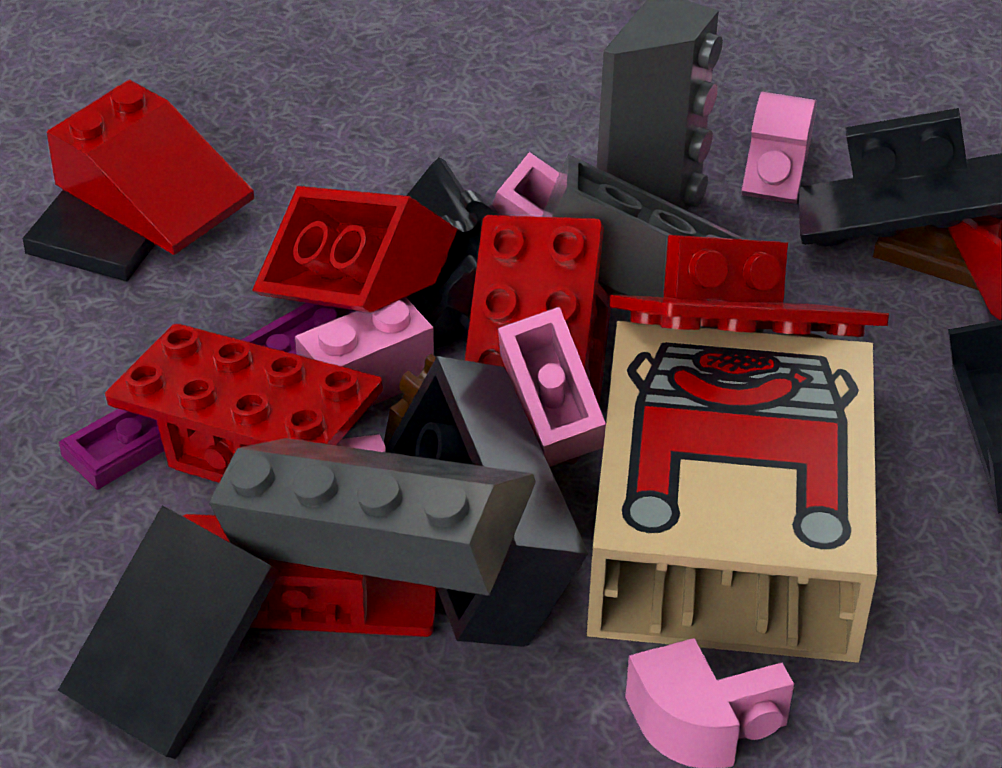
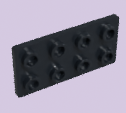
[799,108,1002,246]

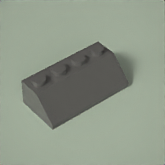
[597,0,723,211]
[542,154,785,333]
[209,438,536,596]

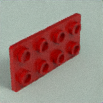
[465,215,611,464]
[609,235,889,337]
[105,324,383,483]
[183,514,437,637]

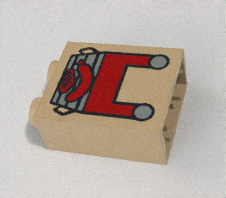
[587,321,877,663]

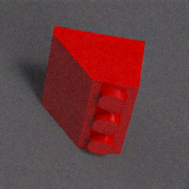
[252,186,458,313]

